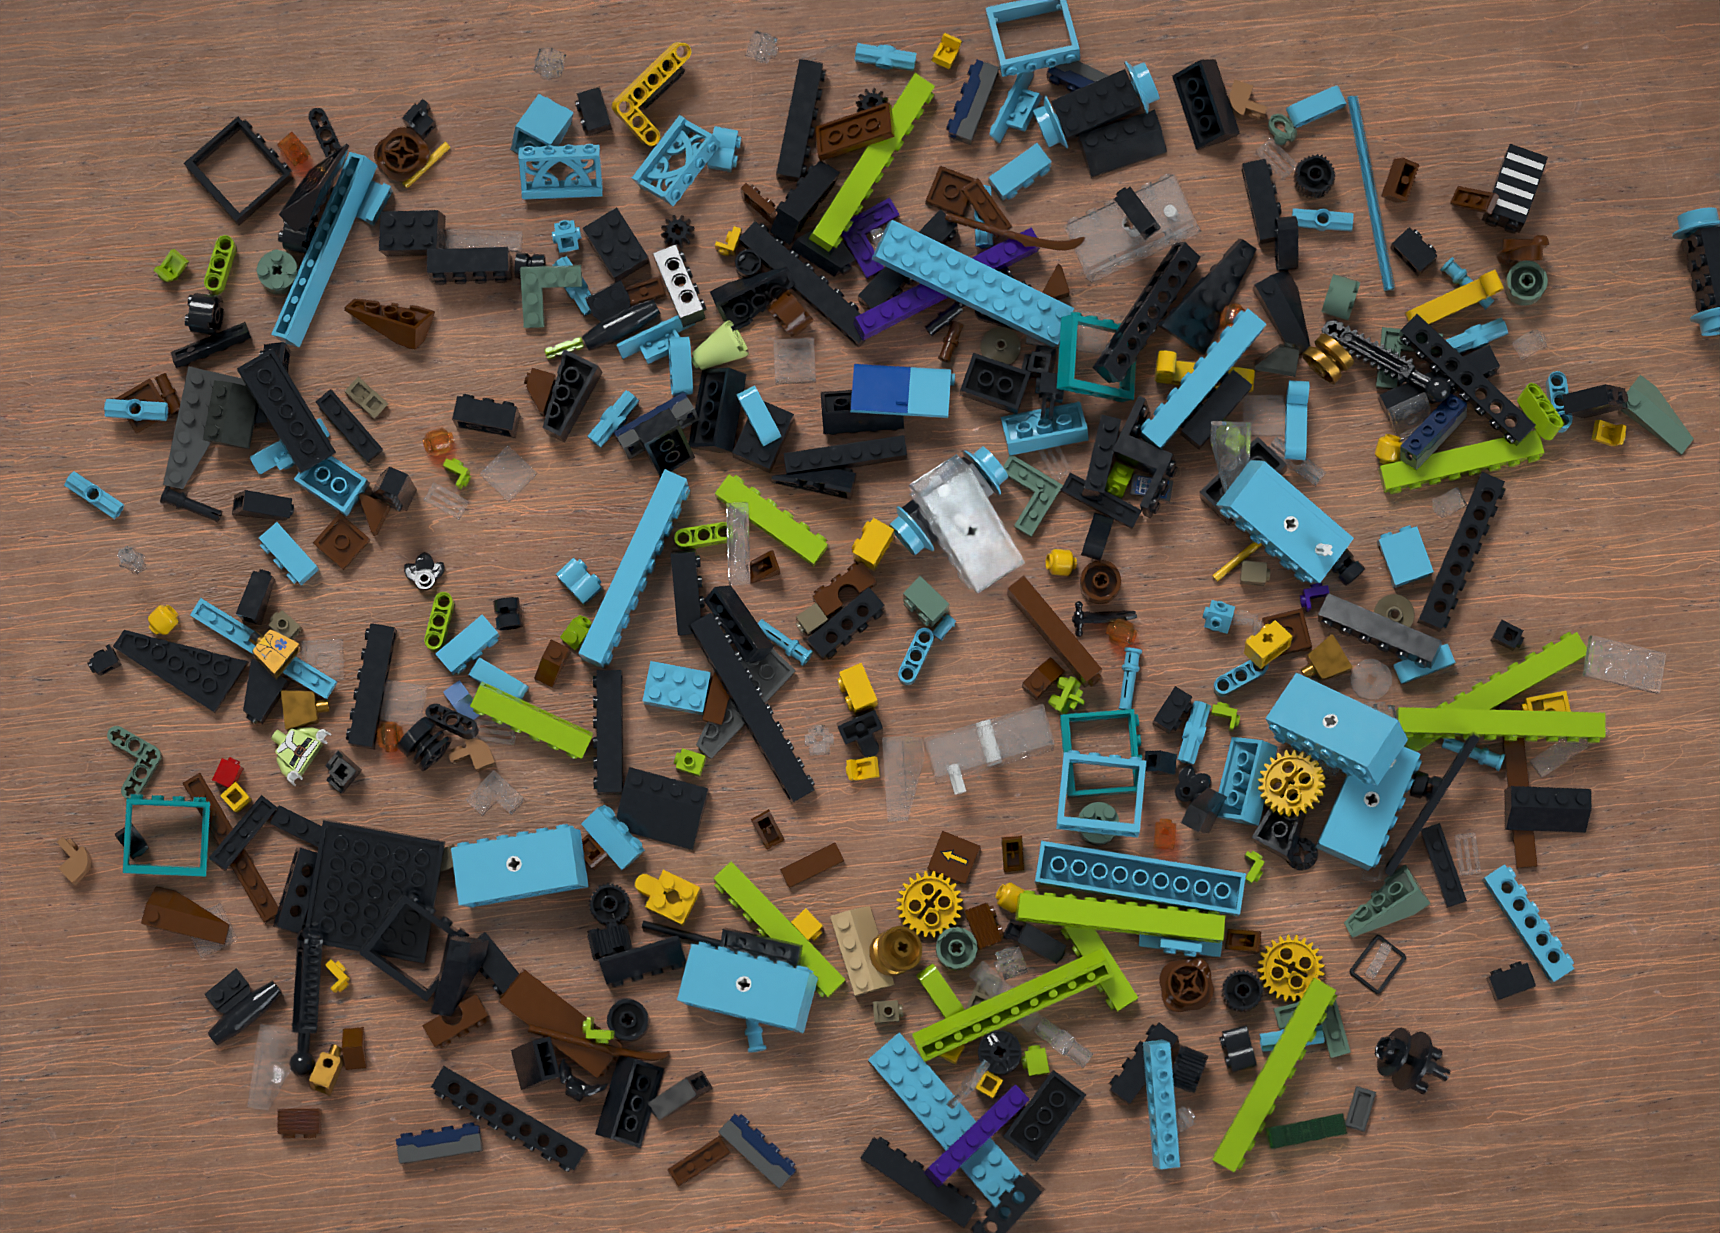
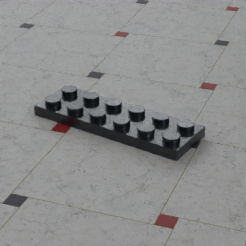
[237,348,336,474]

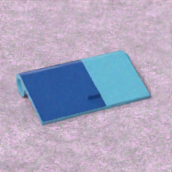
[851,364,955,418]

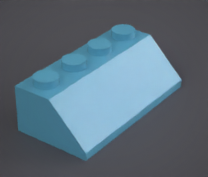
[1217,737,1278,826]

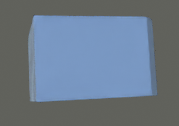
[443,680,480,720]

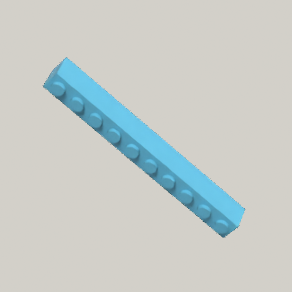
[271,152,378,348]

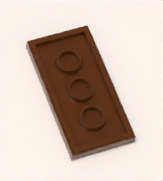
[815,102,895,161]

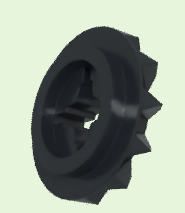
[1286,838,1318,870]

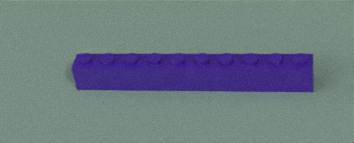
[853,227,1040,341]

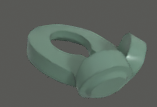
[1268,114,1297,145]

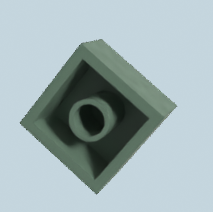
[903,576,950,628]

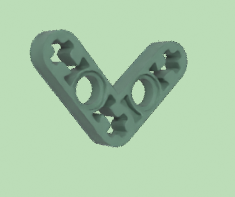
[107,726,162,798]

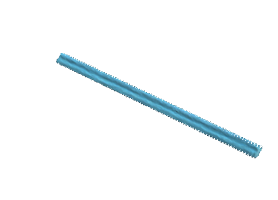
[1347,96,1395,291]

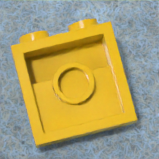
[1521,691,1571,739]

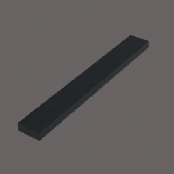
[1384,731,1480,876]

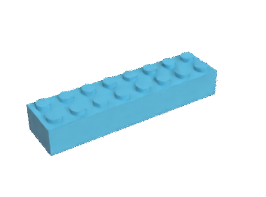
[1140,309,1266,449]

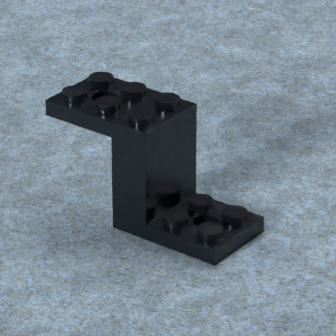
[1113,396,1178,518]

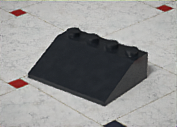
[279,143,349,232]
[616,767,709,850]

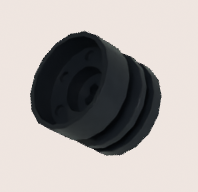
[397,716,452,771]
[978,1030,1022,1076]

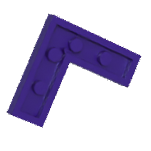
[841,198,900,279]

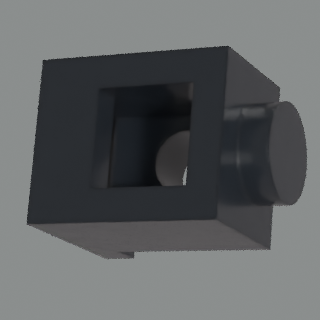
[1490,620,1525,651]
[87,644,122,676]

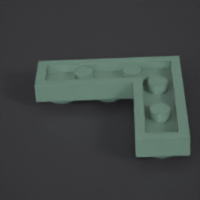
[520,265,583,328]
[1376,327,1443,390]
[1003,455,1063,537]
[1273,1000,1351,1058]

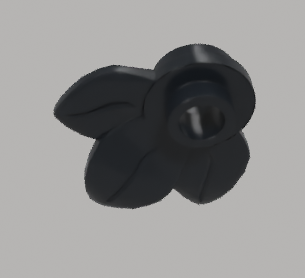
[404,552,445,591]
[1175,764,1211,802]

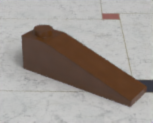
[344,298,435,350]
[141,886,230,945]

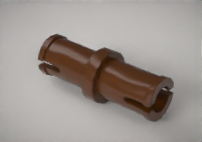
[938,321,964,363]
[155,373,180,415]

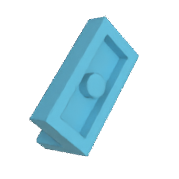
[356,180,393,226]

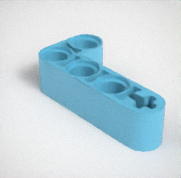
[1284,380,1310,460]

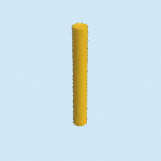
[402,142,451,188]
[1212,542,1262,582]

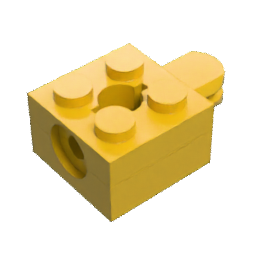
[635,870,701,927]

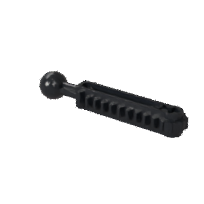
[1321,319,1451,402]
[289,927,323,1077]

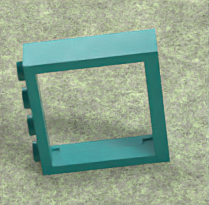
[1057,312,1137,403]
[1060,709,1145,798]
[122,794,210,877]

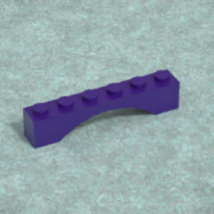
[924,1084,1030,1187]

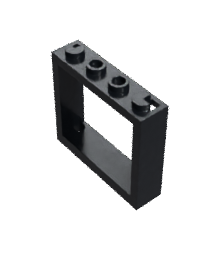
[184,116,293,226]
[359,891,470,1002]

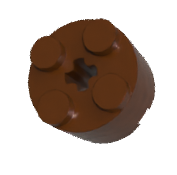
[768,290,814,337]
[1080,560,1121,604]

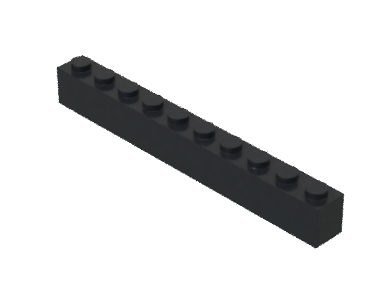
[688,612,815,804]

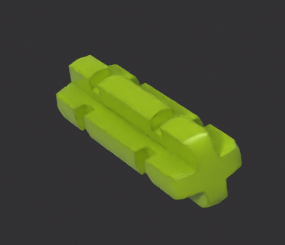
[545,337,584,360]

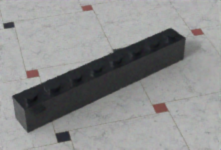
[739,221,867,348]

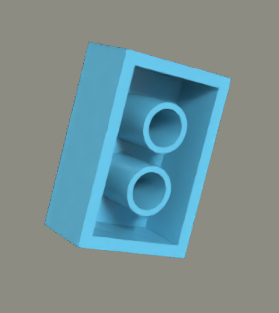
[294,456,370,517]
[642,661,712,715]

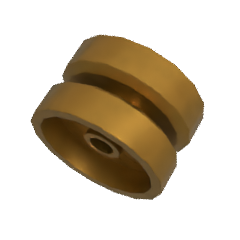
[1302,333,1354,384]
[869,926,922,976]

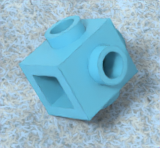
[551,220,582,253]
[1202,600,1235,634]

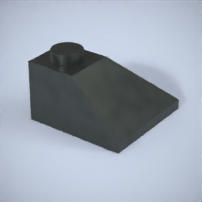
[1255,342,1299,377]

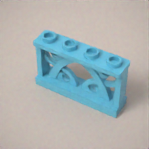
[632,115,721,206]
[518,144,603,199]

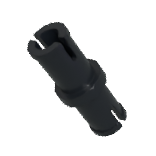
[924,302,964,337]

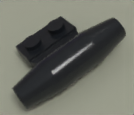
[581,280,660,350]
[204,968,283,1046]

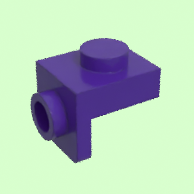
[1300,583,1329,612]

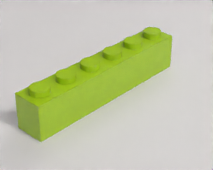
[715,474,828,567]
[470,681,593,759]
[1060,893,1138,1012]

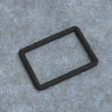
[1349,935,1406,994]

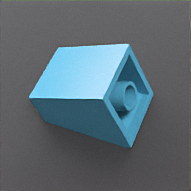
[511,94,574,163]

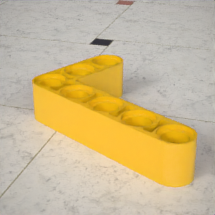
[612,42,691,146]
[1405,269,1504,324]
[1154,351,1255,392]

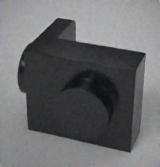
[115,822,149,859]

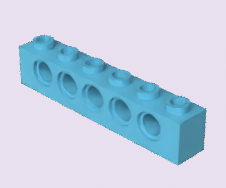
[1482,864,1574,983]
[1143,1040,1180,1169]

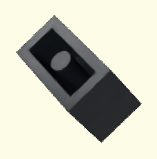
[575,87,612,136]
[1390,227,1437,276]
[1486,961,1536,1001]

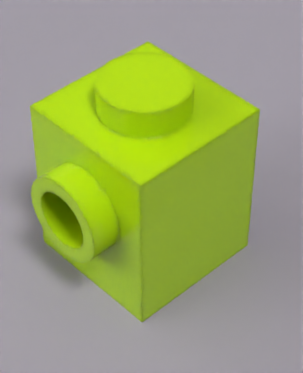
[674,748,706,777]
[1021,1045,1049,1077]

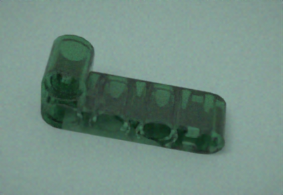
[1264,1113,1348,1150]

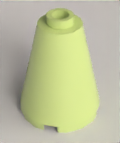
[691,320,749,370]

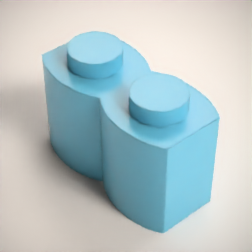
[707,126,742,172]
[556,558,602,605]

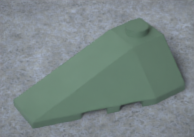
[1620,375,1694,455]
[1344,864,1431,938]

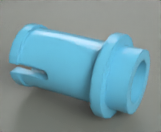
[932,614,956,641]

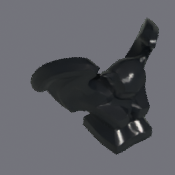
[559,1058,609,1102]

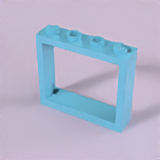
[986,0,1080,77]
[1056,750,1146,838]

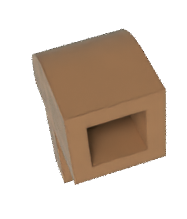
[1229,79,1267,120]
[448,738,497,772]
[57,836,91,885]

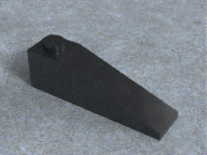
[710,266,795,331]
[1253,270,1310,355]
[771,467,856,500]
[431,933,489,1017]

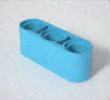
[1286,86,1347,128]
[668,337,693,396]
[1546,371,1572,433]
[736,385,781,446]
[898,628,934,686]
[1393,644,1456,684]
[468,658,529,699]
[1213,660,1269,697]

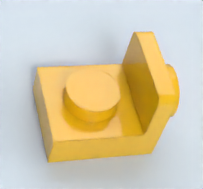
[715,226,743,256]

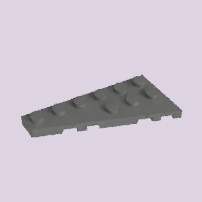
[163,367,246,490]
[696,649,796,760]

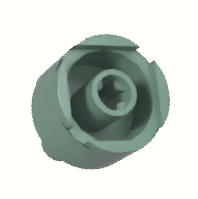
[256,249,299,295]
[1504,261,1548,306]
[1321,274,1361,320]
[1078,802,1119,846]
[936,927,977,971]

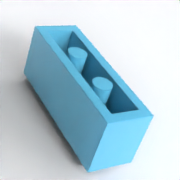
[988,143,1052,201]
[259,522,320,586]
[436,614,500,675]
[581,805,645,870]

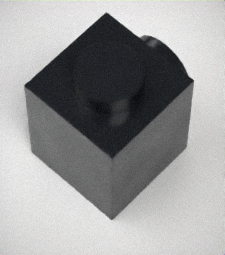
[1144,750,1177,775]

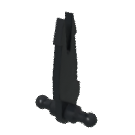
[1072,601,1137,637]

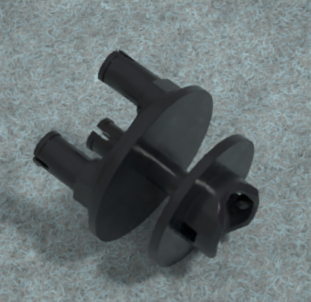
[1375,1028,1451,1095]

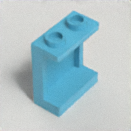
[1377,525,1434,588]

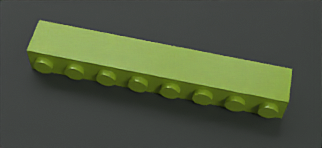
[1378,430,1544,494]
[713,861,846,998]

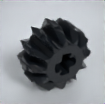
[855,88,888,112]
[661,215,695,249]

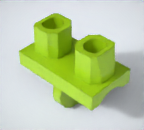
[1048,676,1085,715]

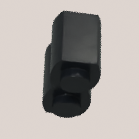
[1219,1025,1257,1073]

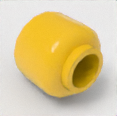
[1375,434,1403,464]
[1045,549,1077,576]
[148,605,178,635]
[995,882,1025,913]

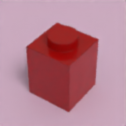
[212,757,244,788]

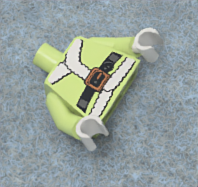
[271,727,331,786]

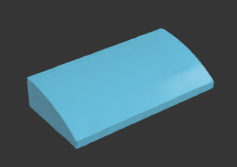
[1001,402,1089,456]

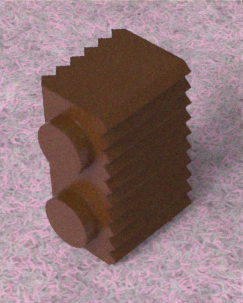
[1381,158,1420,203]
[964,902,1004,951]
[277,1108,322,1139]

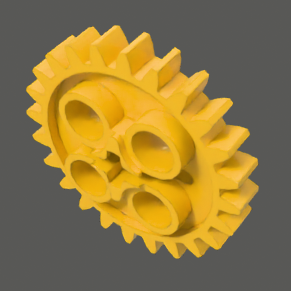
[1258,750,1326,817]
[896,871,963,938]
[1257,934,1325,1002]

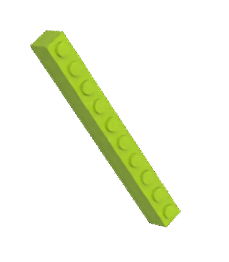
[809,73,935,251]
[1404,632,1589,752]
[1396,707,1605,743]
[1016,890,1225,943]
[912,949,1114,1062]
[1212,977,1337,1172]

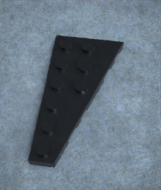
[1158,239,1257,355]
[113,630,249,713]

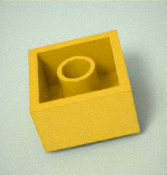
[851,518,895,571]
[837,662,878,715]

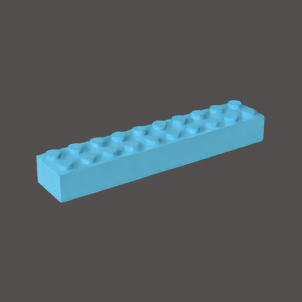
[872,220,1074,347]
[578,469,690,669]
[1034,841,1246,917]
[868,1032,1025,1217]

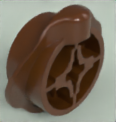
[374,127,430,182]
[1496,235,1549,264]
[1159,958,1214,1012]

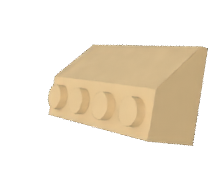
[830,906,895,997]

